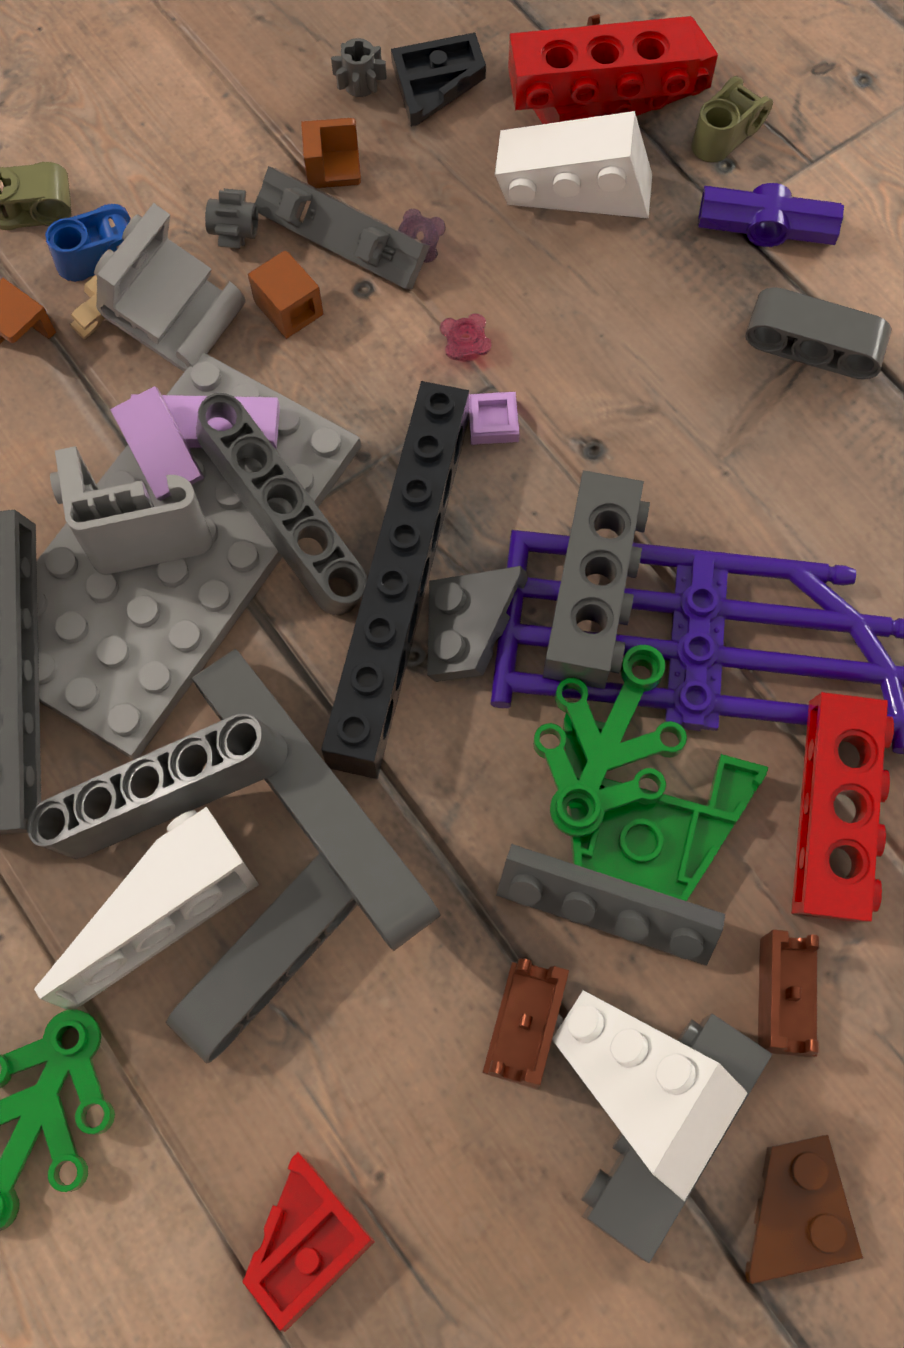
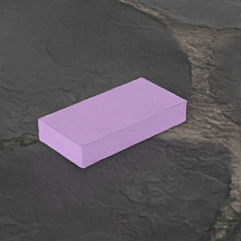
[110,386,204,501]

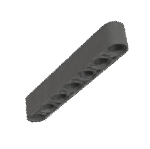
[191,649,441,951]

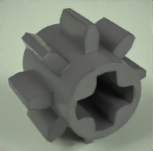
[331,38,387,97]
[205,188,258,249]

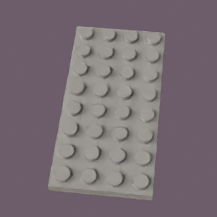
[37,353,361,760]

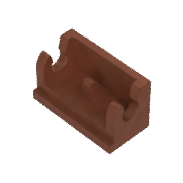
[758,930,819,1057]
[482,958,569,1089]

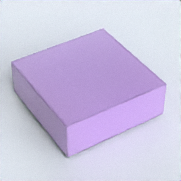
[469,392,519,445]

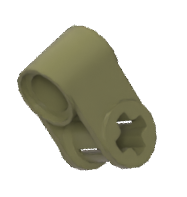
[691,76,773,163]
[0,162,72,230]

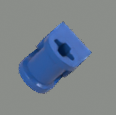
[45,204,130,282]

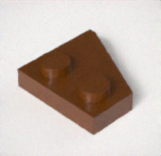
[745,1135,863,1284]

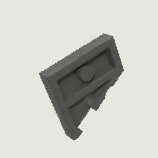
[427,566,528,682]

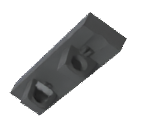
[255,166,430,290]

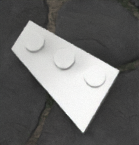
[495,111,652,218]
[552,990,748,1201]

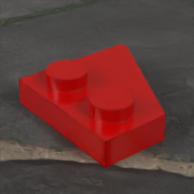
[242,1152,375,1332]

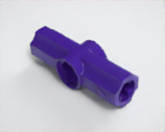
[697,183,844,247]

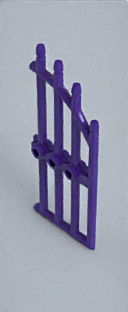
[490,530,904,754]

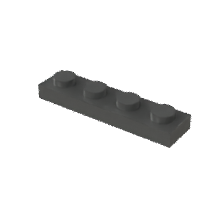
[496,844,726,966]

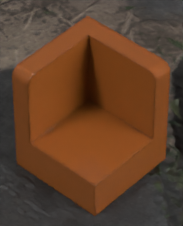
[301,118,361,188]
[248,251,324,339]
[0,278,56,344]

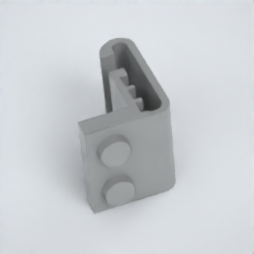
[94,203,245,372]
[50,446,213,574]

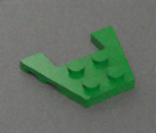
[563,713,768,901]

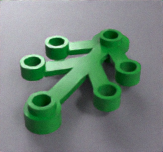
[533,645,687,837]
[0,1009,115,1231]

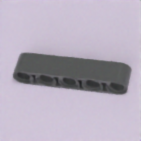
[196,393,367,615]
[27,713,288,859]
[166,853,358,1064]

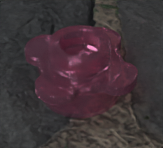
[440,313,491,362]

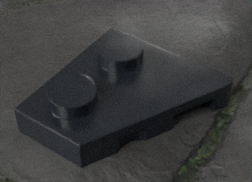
[391,32,486,127]

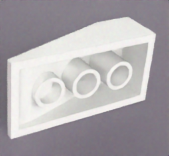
[34,807,259,1010]

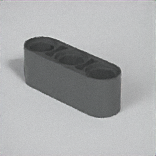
[746,287,892,379]

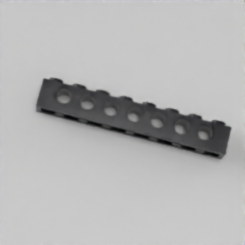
[321,381,469,779]

